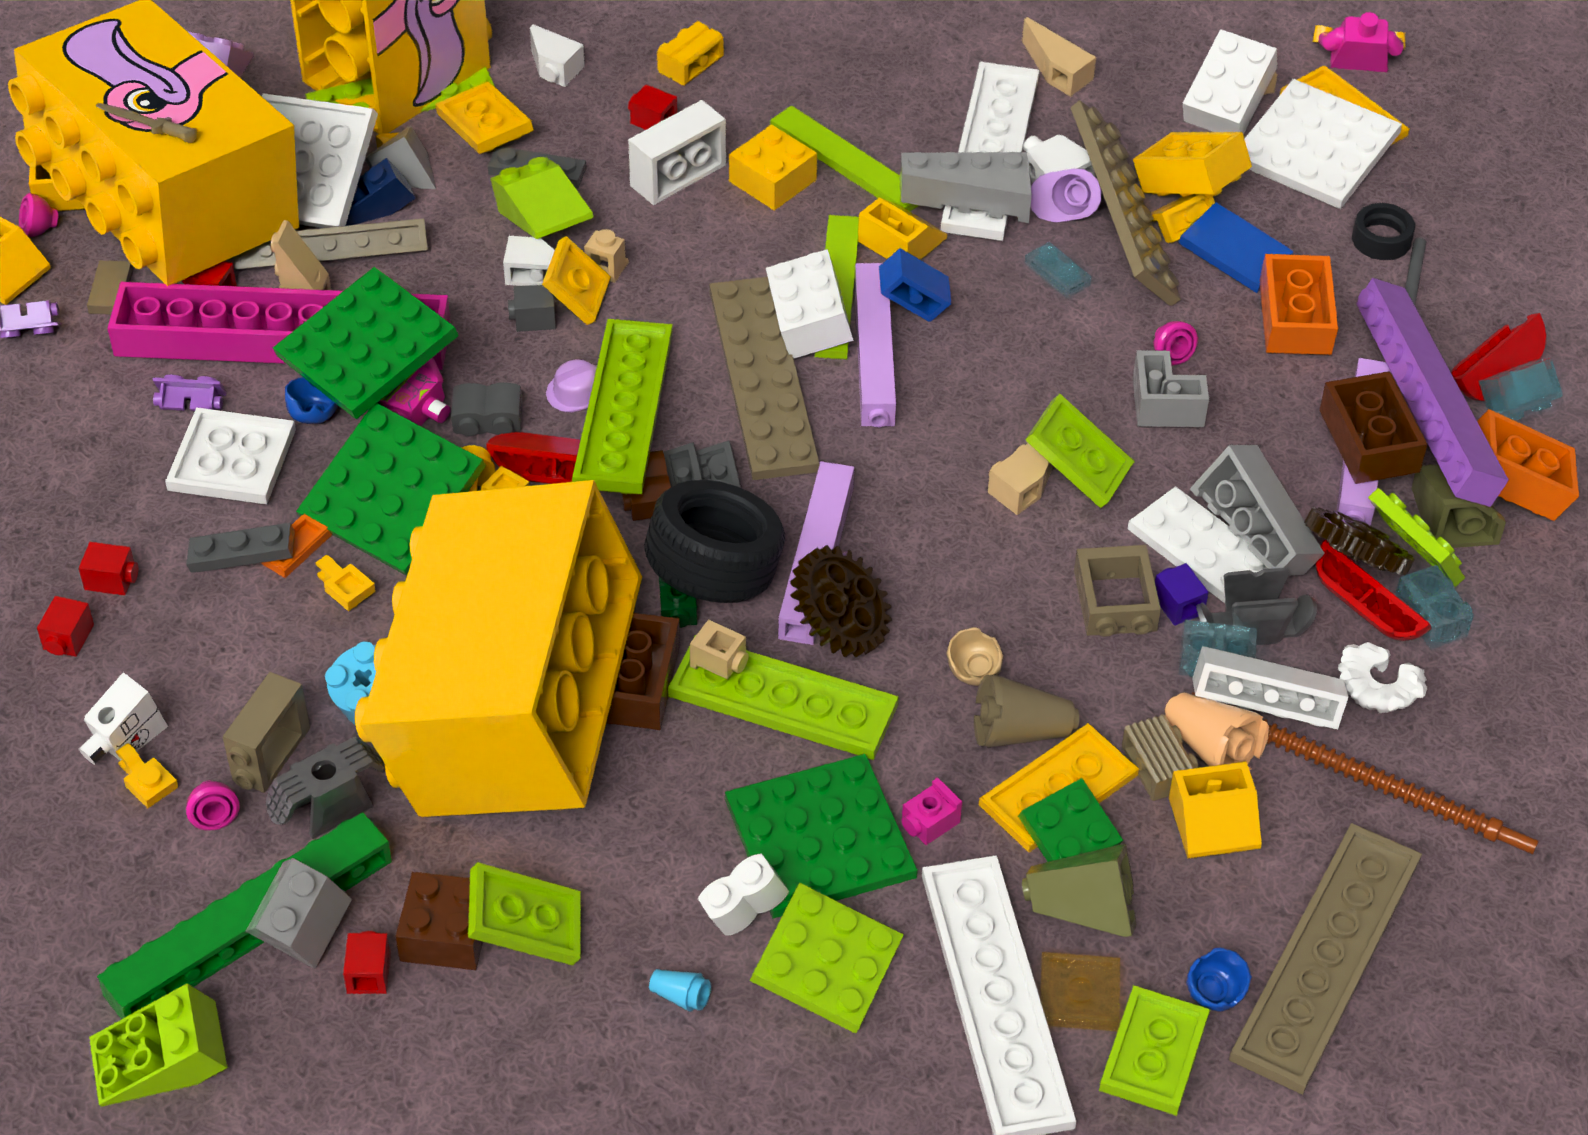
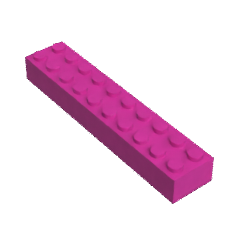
[107,282,451,370]

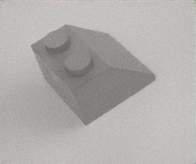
[246,858,352,968]

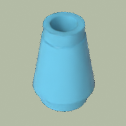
[649,969,711,1012]

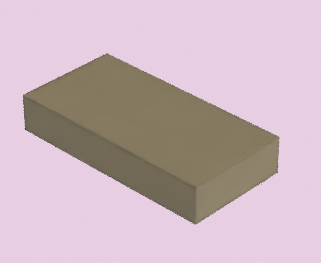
[87,260,133,314]

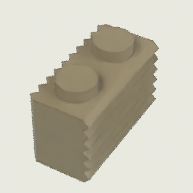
[1122,714,1199,801]

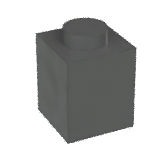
[508,285,556,332]

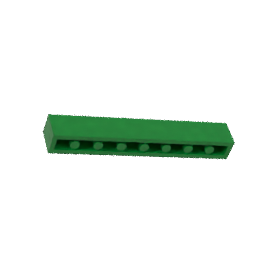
[97,812,392,1019]

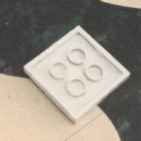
[165,407,296,504]

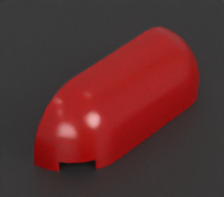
[1451,313,1546,401]
[486,432,581,484]
[1316,540,1431,641]

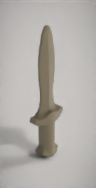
[96,103,197,143]

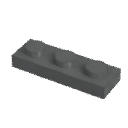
[488,146,586,189]
[186,522,295,572]

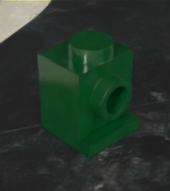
[659,577,697,628]

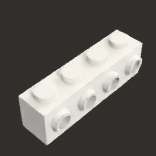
[1192,646,1349,730]

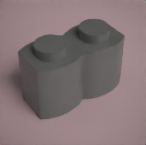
[451,383,523,436]

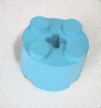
[325,641,376,724]

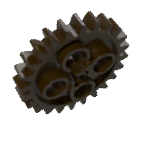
[1304,507,1415,575]
[790,545,892,658]

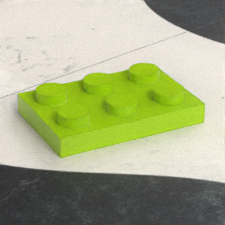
[1025,394,1134,508]
[1368,488,1465,587]
[468,862,581,966]
[1099,985,1210,1116]

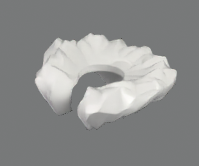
[1338,642,1428,714]

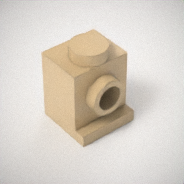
[584,229,629,283]
[690,619,749,679]

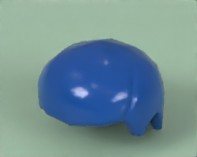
[285,377,338,424]
[1186,947,1252,1012]

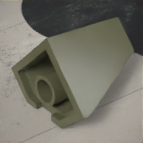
[1411,464,1506,548]
[1022,844,1136,937]

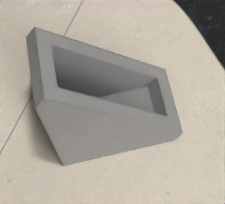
[365,126,436,189]

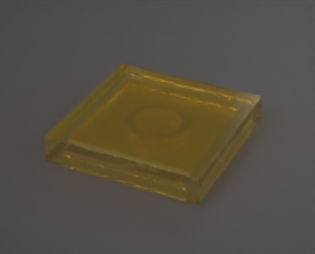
[1040,952,1120,1032]

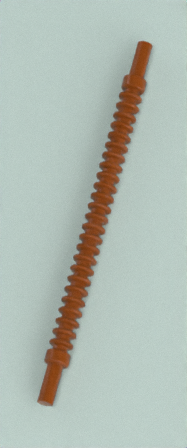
[1192,692,1539,854]

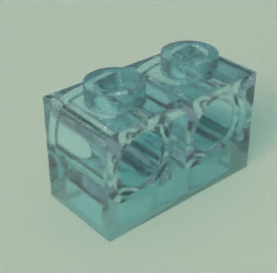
[1395,565,1474,649]
[1179,620,1257,678]

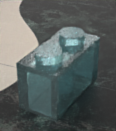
[1479,358,1563,421]

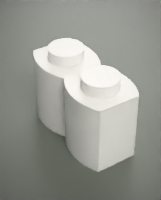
[698,854,789,935]

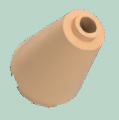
[1165,693,1269,770]

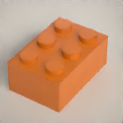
[1260,254,1338,355]
[1477,409,1579,521]

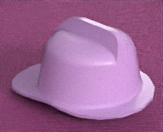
[1030,168,1102,222]
[546,359,597,412]

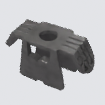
[1197,568,1317,646]
[266,737,385,839]

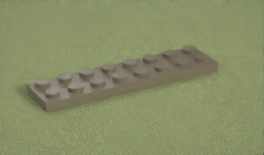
[1071,100,1181,306]
[709,277,820,480]
[1229,823,1422,1095]

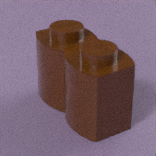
[621,450,671,521]

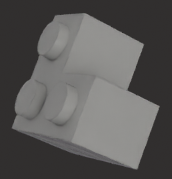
[1133,350,1209,427]

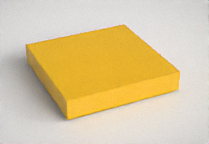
[542,236,611,325]

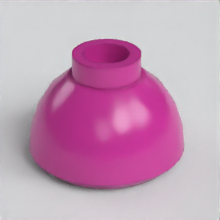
[19,193,58,237]
[1154,321,1198,366]
[186,781,240,831]

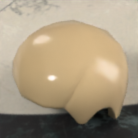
[947,627,1004,686]

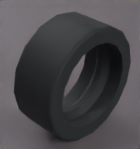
[1352,203,1416,261]

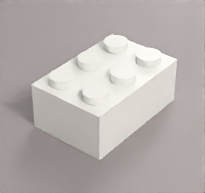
[1183,29,1277,135]
[628,100,726,205]
[766,249,853,359]

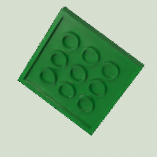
[273,267,459,419]
[296,403,486,576]
[725,754,917,919]

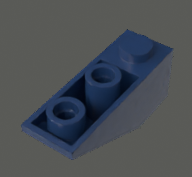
[318,158,416,229]

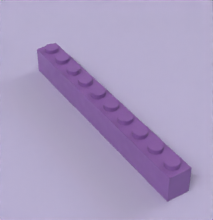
[1356,278,1509,507]

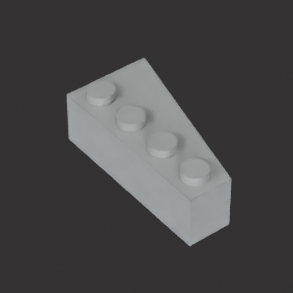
[900,152,1032,223]
[1190,445,1325,576]

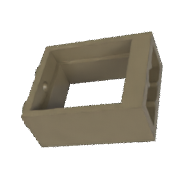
[1074,545,1161,637]
[222,672,310,793]

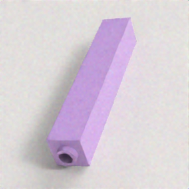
[854,263,896,427]
[1337,358,1391,526]
[778,461,854,645]

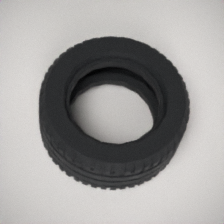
[644,480,785,603]

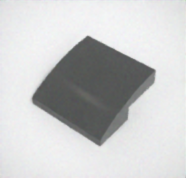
[663,440,742,488]

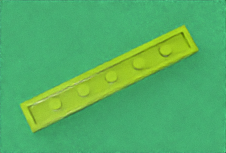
[770,105,919,212]
[815,215,859,359]

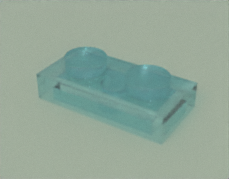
[1024,242,1092,299]

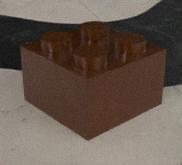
[395,872,483,970]

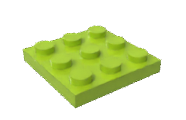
[750,883,904,1033]

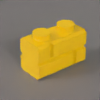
[657,21,724,86]

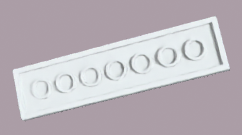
[941,62,1039,241]
[922,855,1076,1135]

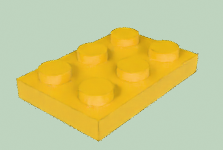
[435,81,533,154]

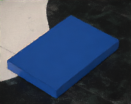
[1179,202,1294,293]

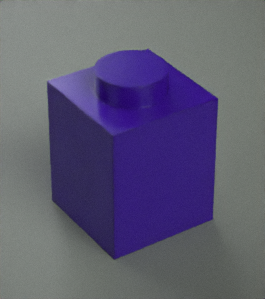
[1155,563,1209,626]

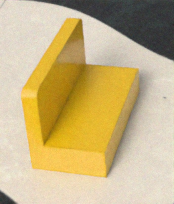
[1151,194,1215,243]

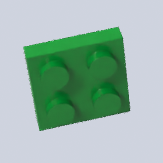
[1018,778,1123,862]

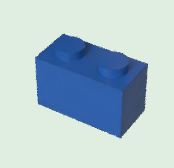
[879,248,951,322]

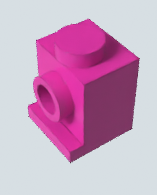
[902,777,962,845]

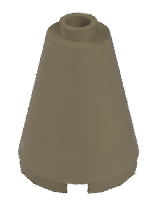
[974,674,1079,748]

